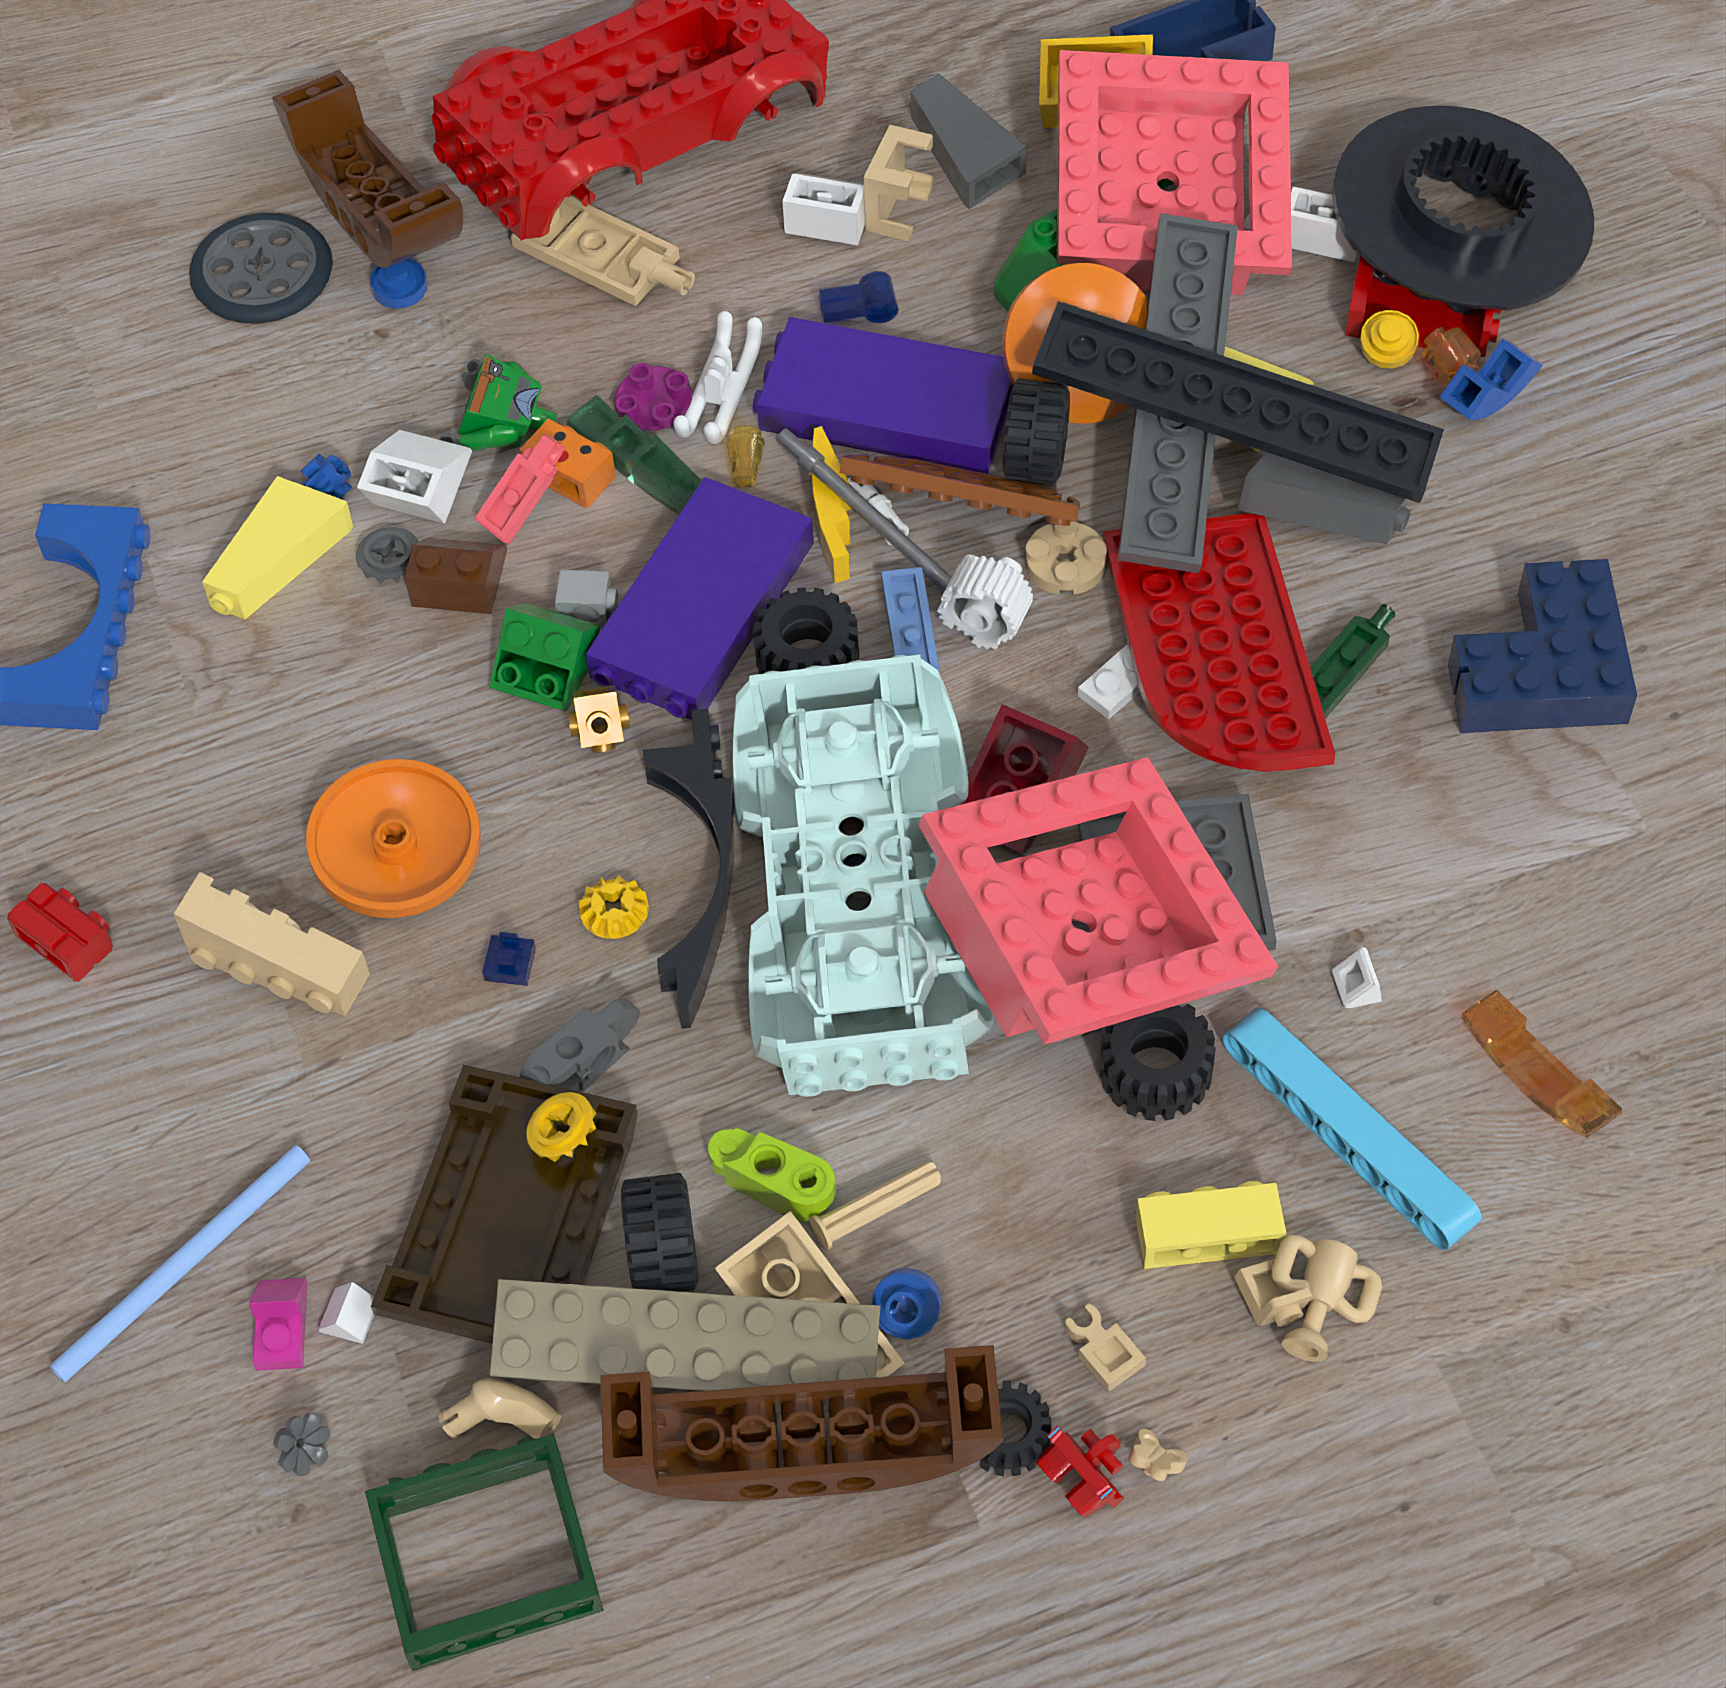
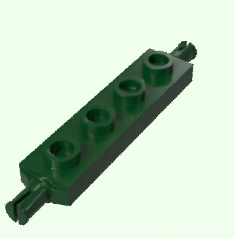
[1310,604,1395,719]

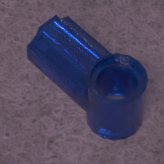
[818,271,899,324]

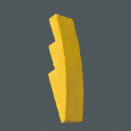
[812,426,851,583]

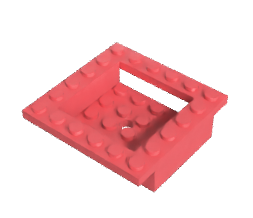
[1057,50,1292,295]
[918,757,1279,1045]

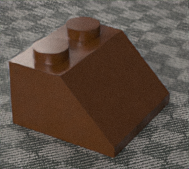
[405,538,507,614]

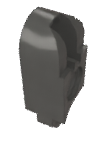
[519,998,640,1092]

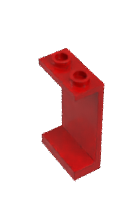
[1345,255,1502,357]

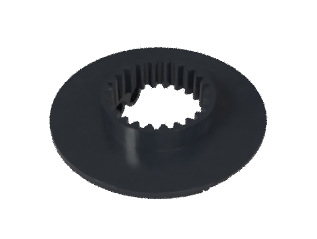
[1332,105,1594,315]

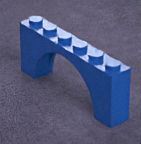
[0,504,150,730]

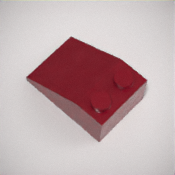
[960,704,1089,855]

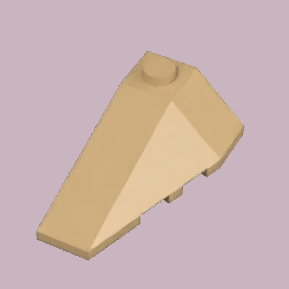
[715,1211,905,1377]

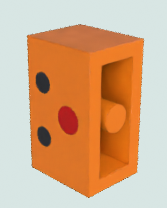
[519,419,616,509]

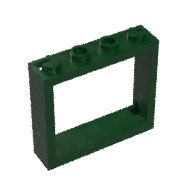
[365,1434,604,1671]

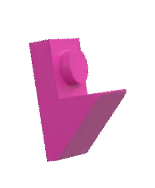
[249,1278,307,1371]

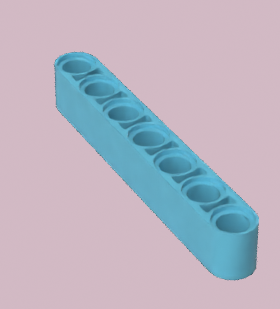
[1222,1007,1482,1250]

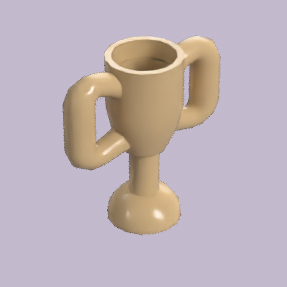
[1271,1235,1382,1362]

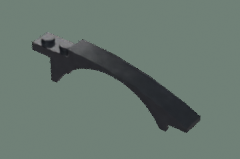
[643,709,734,1029]

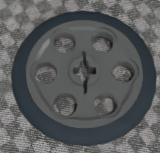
[189,213,333,324]

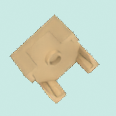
[864,125,933,241]

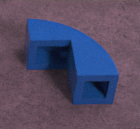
[1440,338,1543,420]

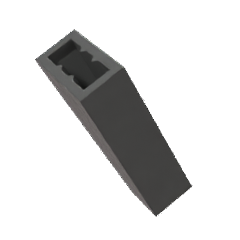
[911,73,1026,209]
[1238,452,1411,544]

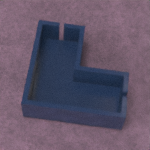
[1110,0,1276,130]
[1448,559,1637,733]

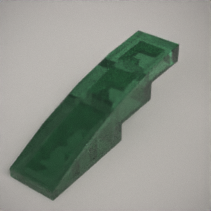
[567,395,702,515]

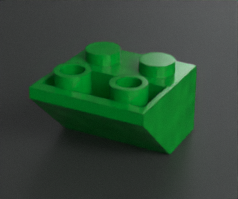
[489,603,600,711]

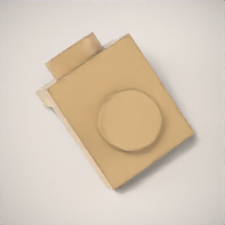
[1234,1259,1313,1327]

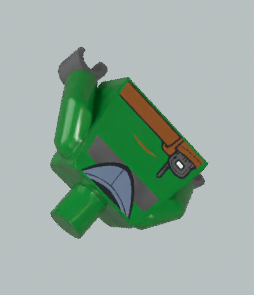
[440,354,557,452]

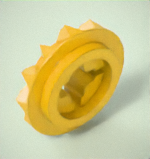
[579,874,649,939]
[527,1092,596,1162]

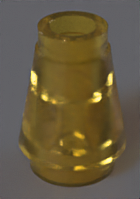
[726,425,766,488]

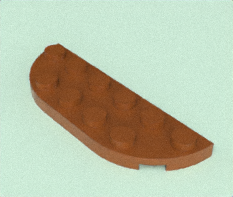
[839,454,1080,526]

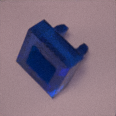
[482,932,536,986]

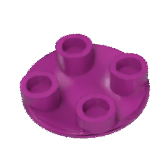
[614,363,692,431]

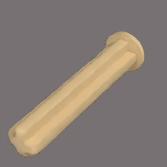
[809,1161,941,1250]

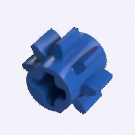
[301,454,352,499]

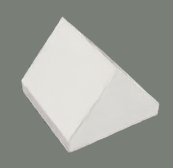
[1331,947,1382,1009]
[318,1282,375,1344]

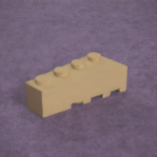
[173,872,370,1016]

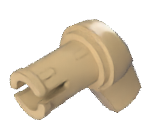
[438,1377,562,1439]

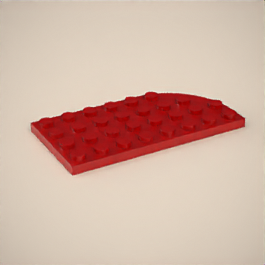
[1103,513,1335,772]

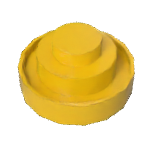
[1360,310,1419,369]

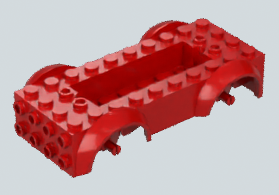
[431,0,829,241]

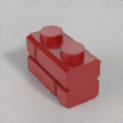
[7,882,113,982]

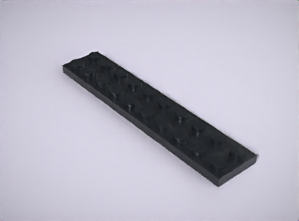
[1032,301,1444,503]

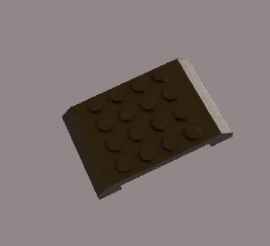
[371,1064,638,1344]

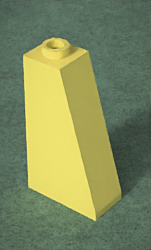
[202,476,353,619]

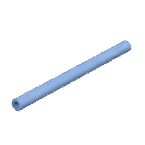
[49,1145,310,1383]

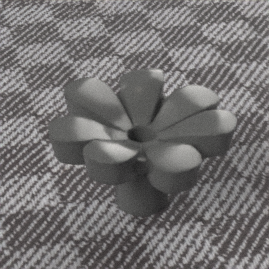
[273,1413,330,1476]

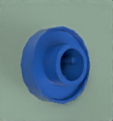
[370,259,427,309]
[871,1268,942,1340]

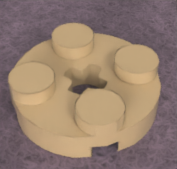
[1025,521,1107,595]

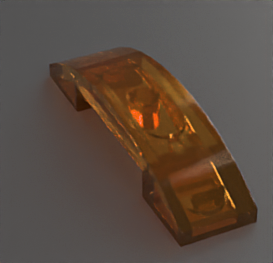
[1462,989,1622,1138]

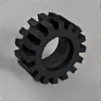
[980,1381,1051,1477]

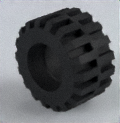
[1003,378,1070,484]
[753,587,859,674]
[1099,1003,1216,1121]
[621,1173,698,1292]

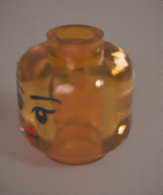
[1421,327,1481,386]

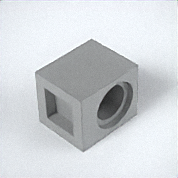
[555,569,618,629]

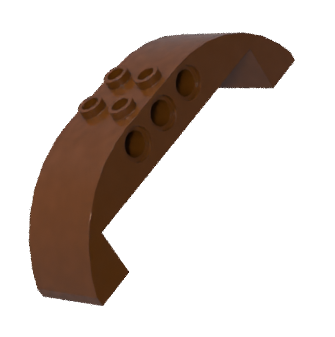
[272,70,463,269]
[600,1345,1003,1502]

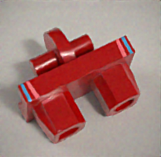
[1036,1426,1124,1518]

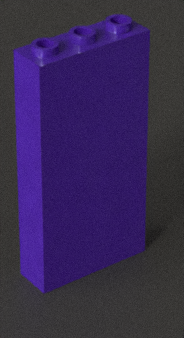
[752,317,1013,474]
[586,477,814,720]

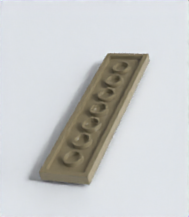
[490,1279,880,1391]

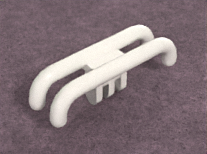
[673,311,762,445]

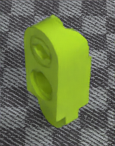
[708,1127,836,1222]

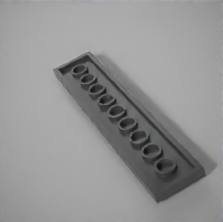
[1117,213,1238,573]

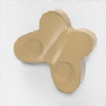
[1128,1429,1188,1481]

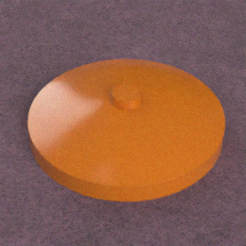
[1002,263,1148,424]
[306,759,481,918]

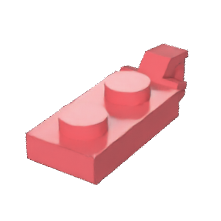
[475,435,566,544]

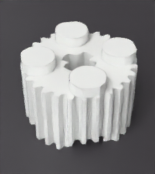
[938,554,1033,650]

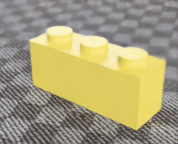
[1136,1181,1286,1269]

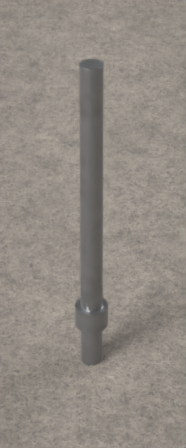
[776,428,952,591]

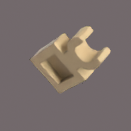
[1065,1303,1146,1392]

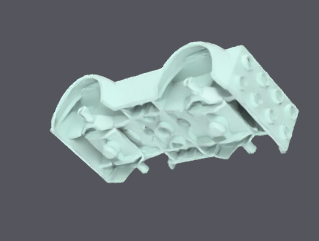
[732,654,995,1097]

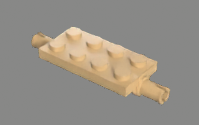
[511,196,695,306]

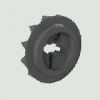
[356,527,419,584]

